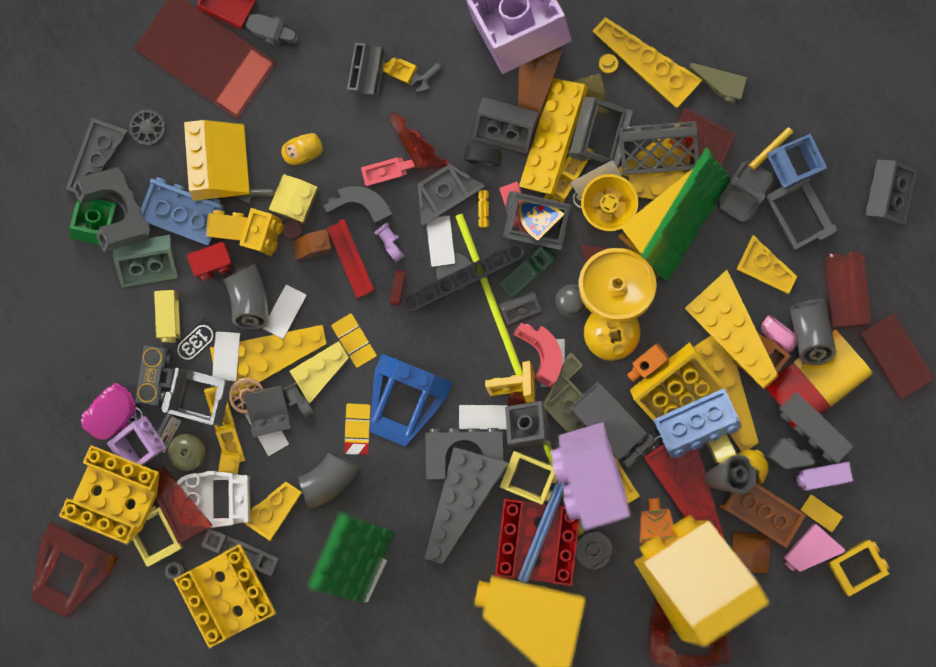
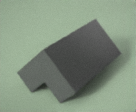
[347,43,386,97]

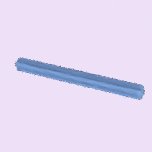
[518,480,567,583]

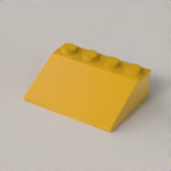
[184,120,250,201]
[630,342,729,421]

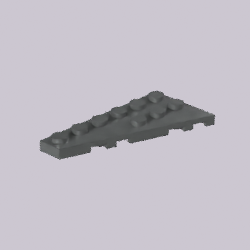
[425,447,509,564]

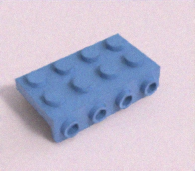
[141,177,224,246]
[654,388,742,458]

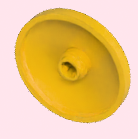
[579,248,656,322]

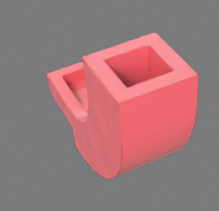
[513,323,562,388]

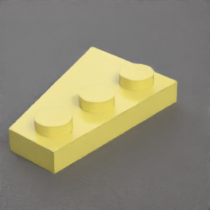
[290,341,349,404]

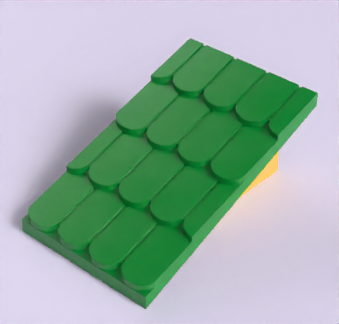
[621,147,730,282]
[308,513,395,603]

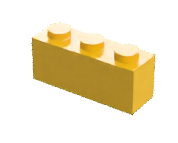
[205,210,248,241]

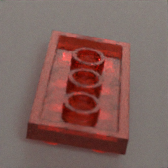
[860,313,934,399]

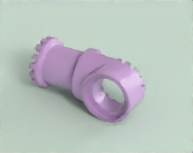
[374,222,404,263]

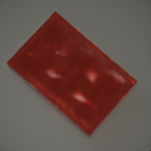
[668,108,735,165]

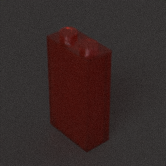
[823,252,871,328]

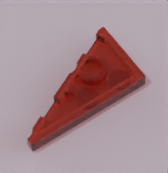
[389,112,449,170]

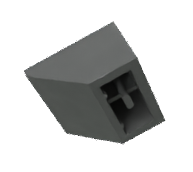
[765,438,815,469]

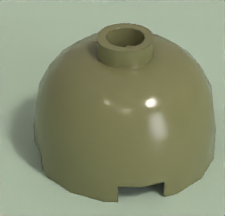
[167,433,207,472]

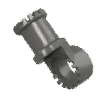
[282,382,315,419]

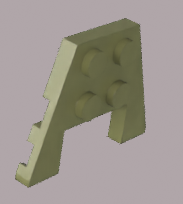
[543,352,616,433]

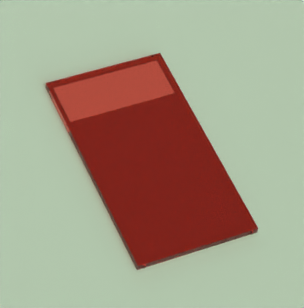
[134,0,276,119]

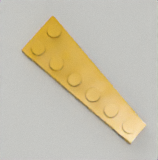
[592,17,702,109]

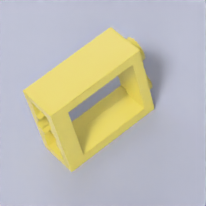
[154,290,181,343]
[500,450,557,505]
[132,506,184,567]

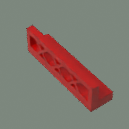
[327,219,374,299]

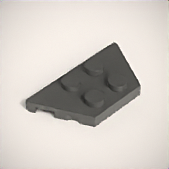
[417,164,485,226]

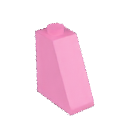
[783,524,845,572]

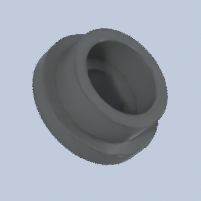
[165,561,184,580]

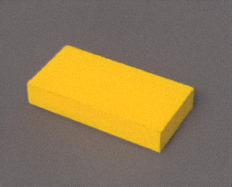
[800,494,843,532]

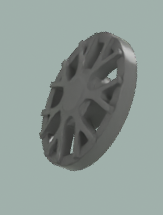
[129,109,165,145]

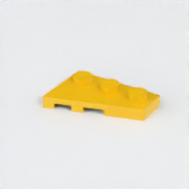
[736,235,797,294]
[243,482,303,541]

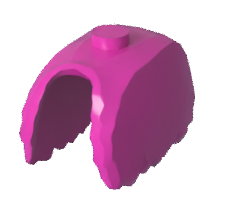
[81,383,136,440]

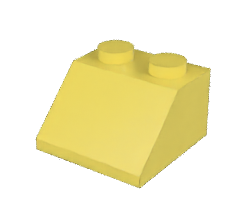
[269,174,319,224]

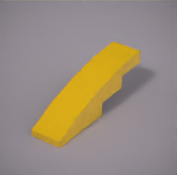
[544,147,594,210]
[204,386,245,462]

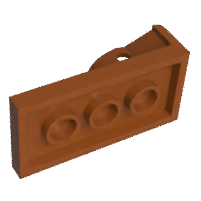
[719,483,806,548]

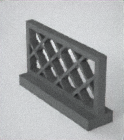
[619,121,699,175]

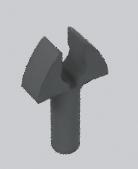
[411,63,442,93]
[237,182,274,204]

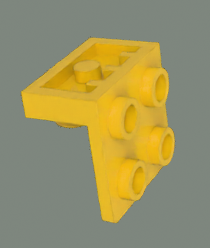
[239,208,283,256]

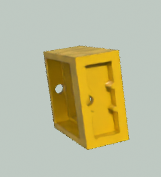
[827,540,889,597]

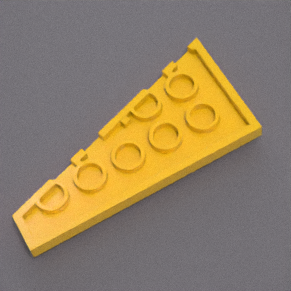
[685,270,778,389]
[694,336,759,451]

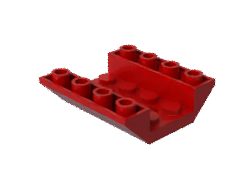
[495,499,580,586]

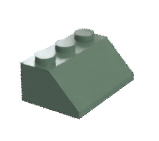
[113,235,178,288]

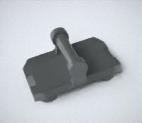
[719,160,774,223]

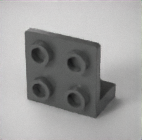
[244,386,291,437]

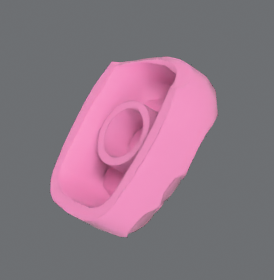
[761,315,797,353]

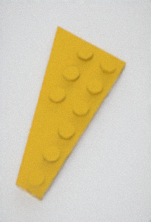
[210,325,327,400]

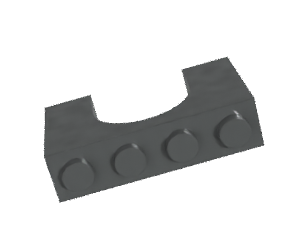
[73,167,150,253]
[425,428,503,479]

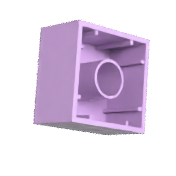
[466,0,572,74]
[551,422,630,530]

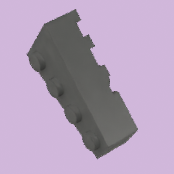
[778,392,854,463]

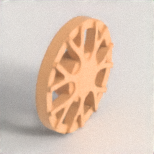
[229,378,263,413]

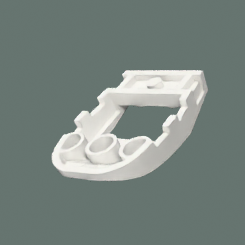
[174,471,251,528]

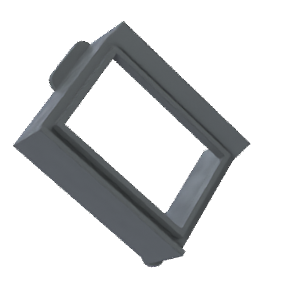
[568,97,633,166]
[767,177,837,251]
[503,191,571,250]
[162,368,234,427]

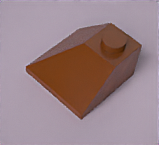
[731,531,771,573]

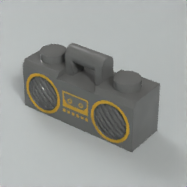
[135,345,175,406]

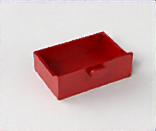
[197,0,257,31]

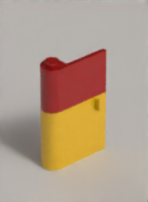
[766,329,873,430]

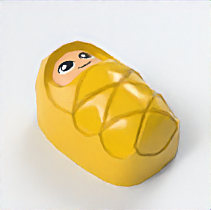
[281,133,323,166]

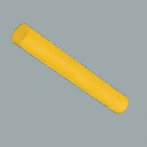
[748,127,793,171]

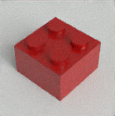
[187,242,235,281]

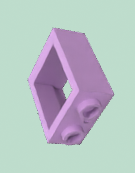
[107,416,166,466]
[796,462,853,490]

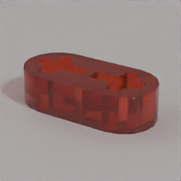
[389,269,406,306]

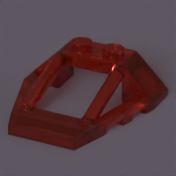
[31,522,119,617]
[649,598,731,667]

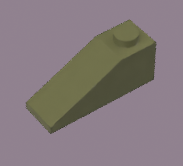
[689,63,747,104]

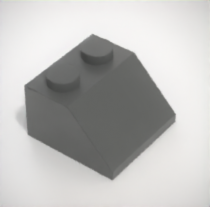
[505,401,552,450]

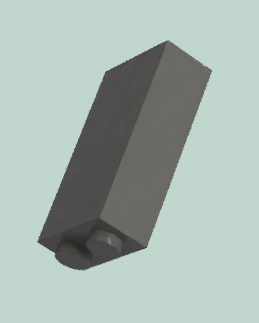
[569,382,647,460]

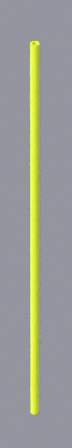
[455,214,584,538]

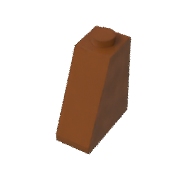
[292,229,334,261]

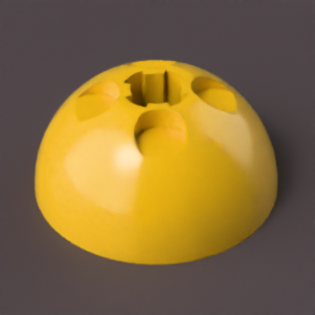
[581,174,638,231]
[584,313,641,361]

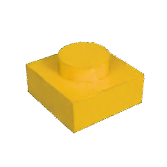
[218,451,241,474]

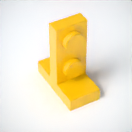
[485,361,535,403]

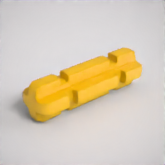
[478,190,489,228]

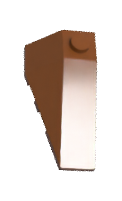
[518,49,562,126]

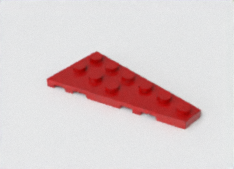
[644,443,725,541]

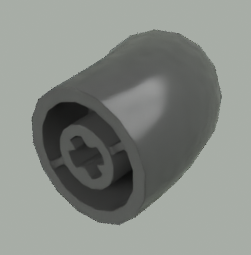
[223,262,269,330]
[789,299,836,365]
[298,452,361,512]

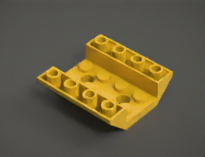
[59,445,159,544]
[174,544,276,648]

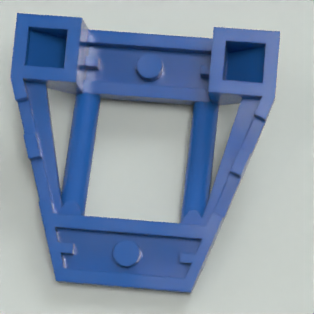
[370,354,453,447]

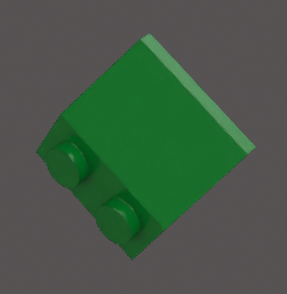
[69,199,116,245]

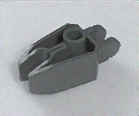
[245,14,299,46]

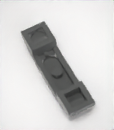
[201,528,279,576]

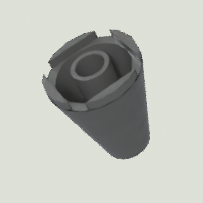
[705,455,756,494]

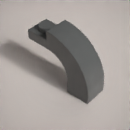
[323,186,393,224]

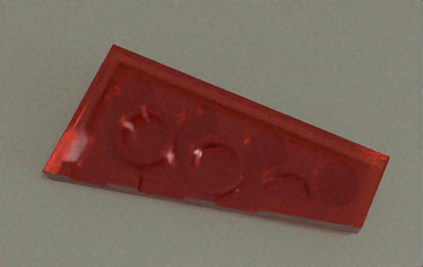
[154,466,213,544]

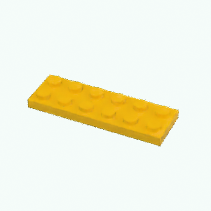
[519,78,588,196]

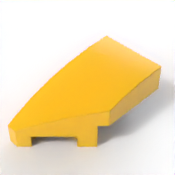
[383,58,418,85]

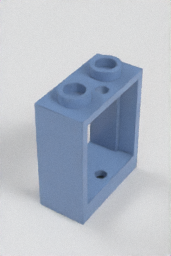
[767,134,827,189]

